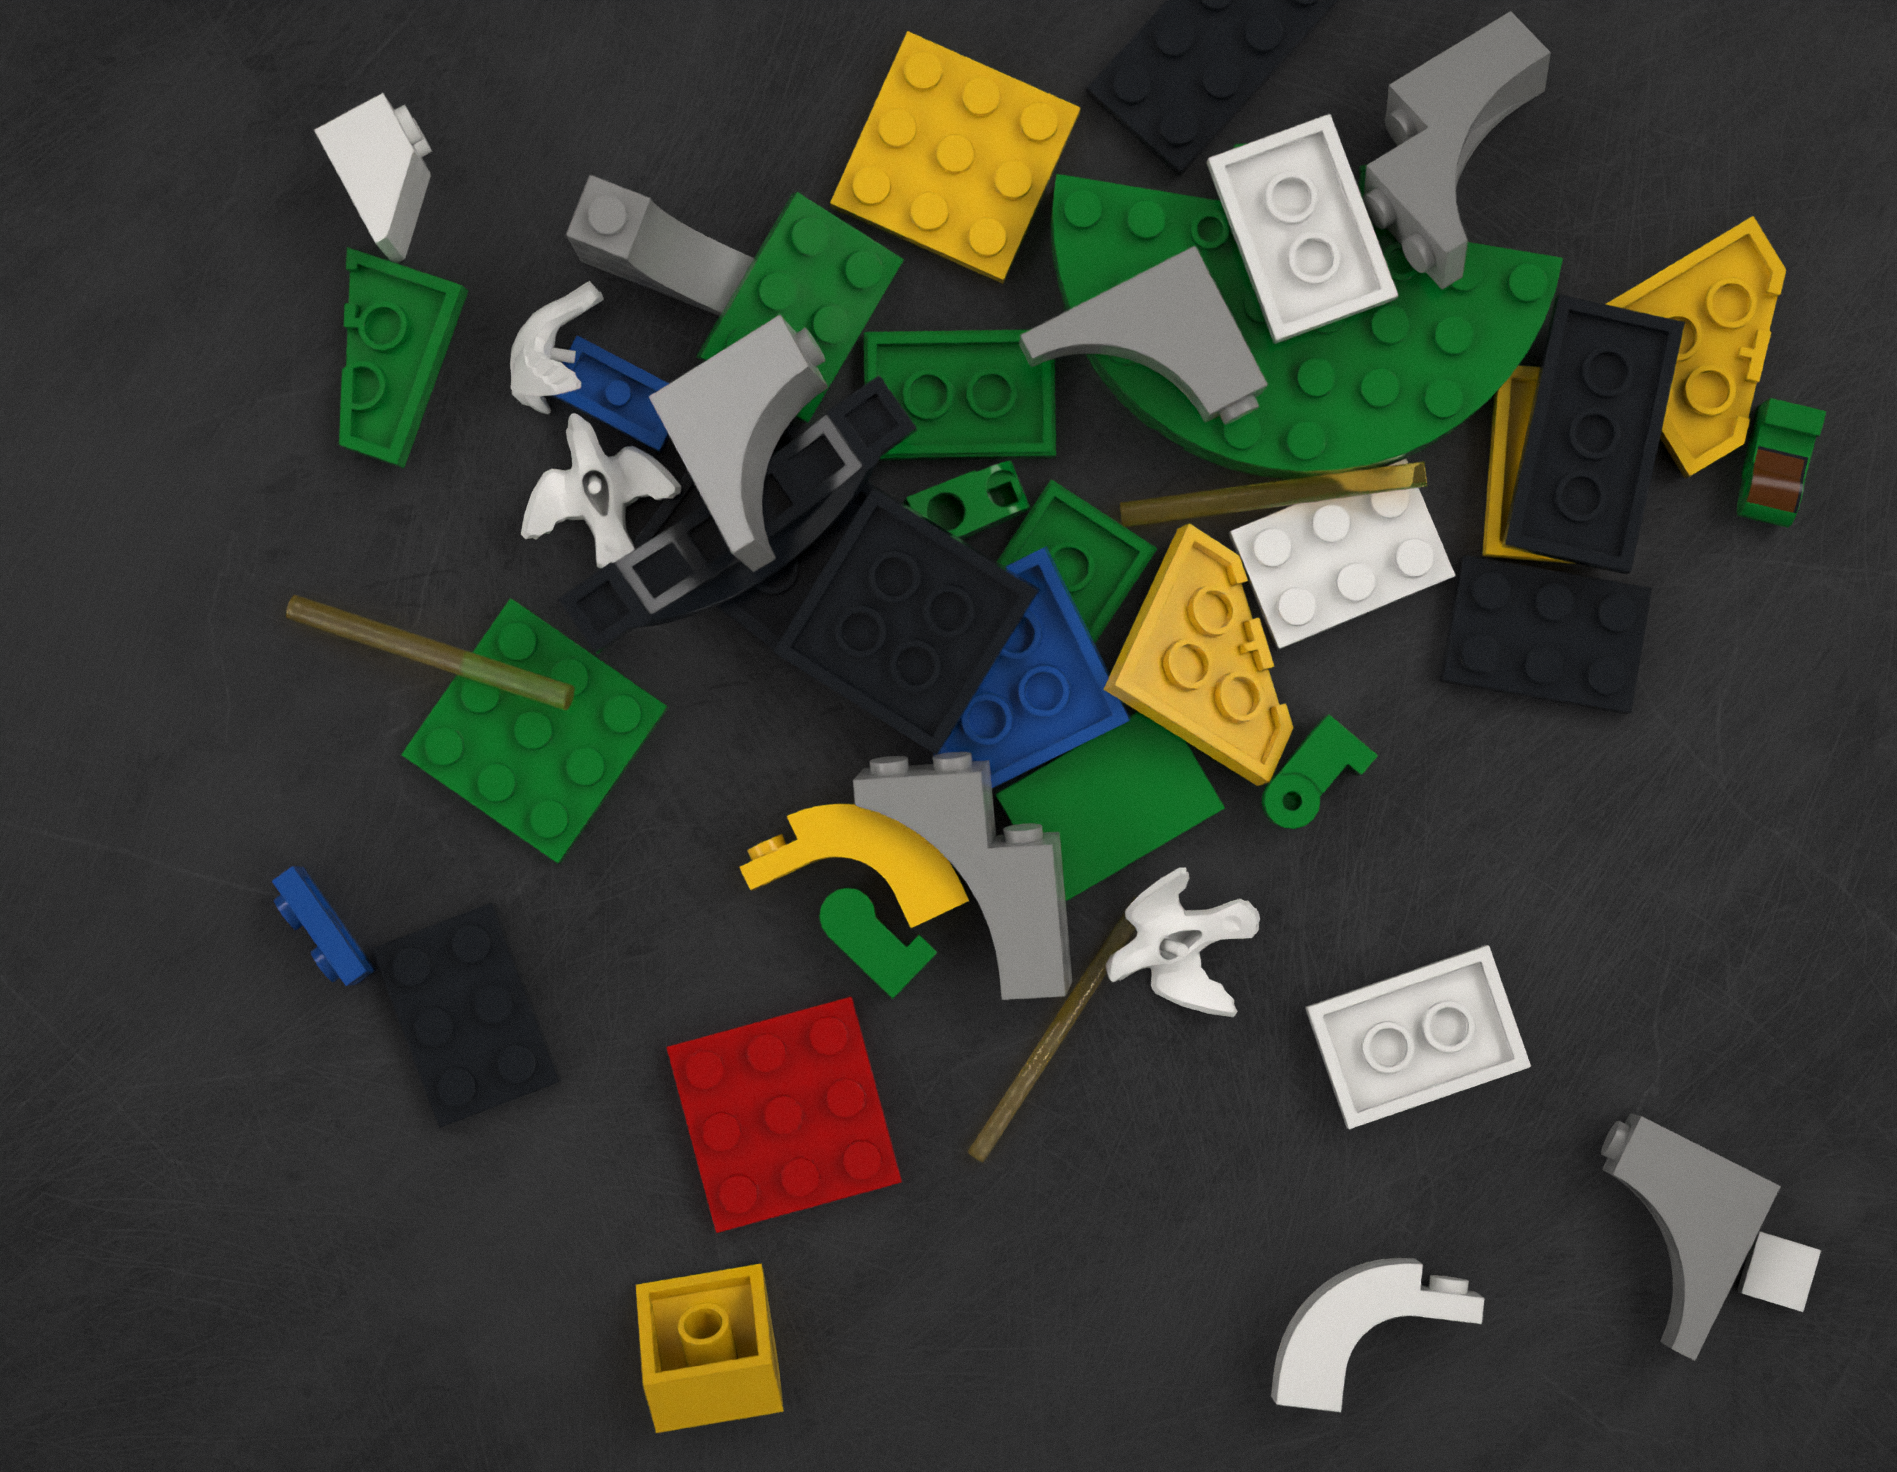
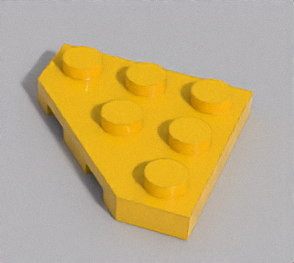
[1605,216,1786,479]
[1104,523,1294,786]

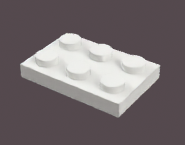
[1207,114,1398,344]
[1229,459,1455,650]
[1305,945,1531,1129]

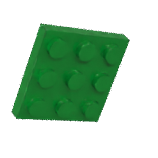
[401,598,669,864]

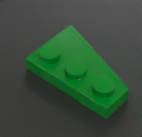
[339,247,469,469]

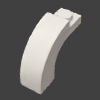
[1271,1258,1484,1412]

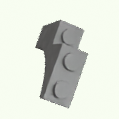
[1362,11,1551,289]
[853,752,1072,1000]

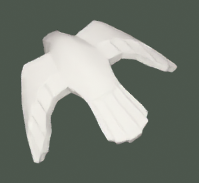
[510,281,604,415]
[521,413,681,569]
[1105,867,1260,1017]

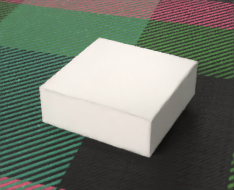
[1737,1231,1821,1312]

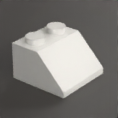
[314,93,432,263]

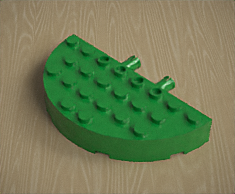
[1051,143,1563,480]

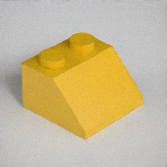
[636,1263,784,1433]

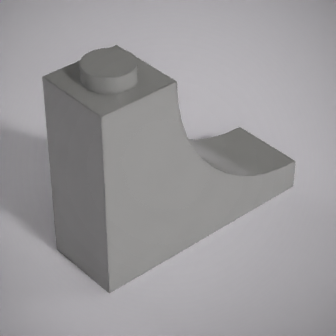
[566,175,754,316]
[1019,246,1268,425]
[649,315,828,572]
[1601,1113,1781,1361]

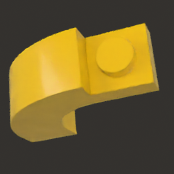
[739,804,969,928]

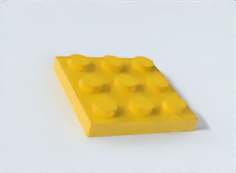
[830,31,1081,284]

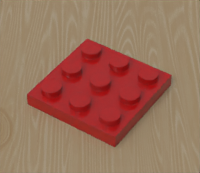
[666,996,902,1233]

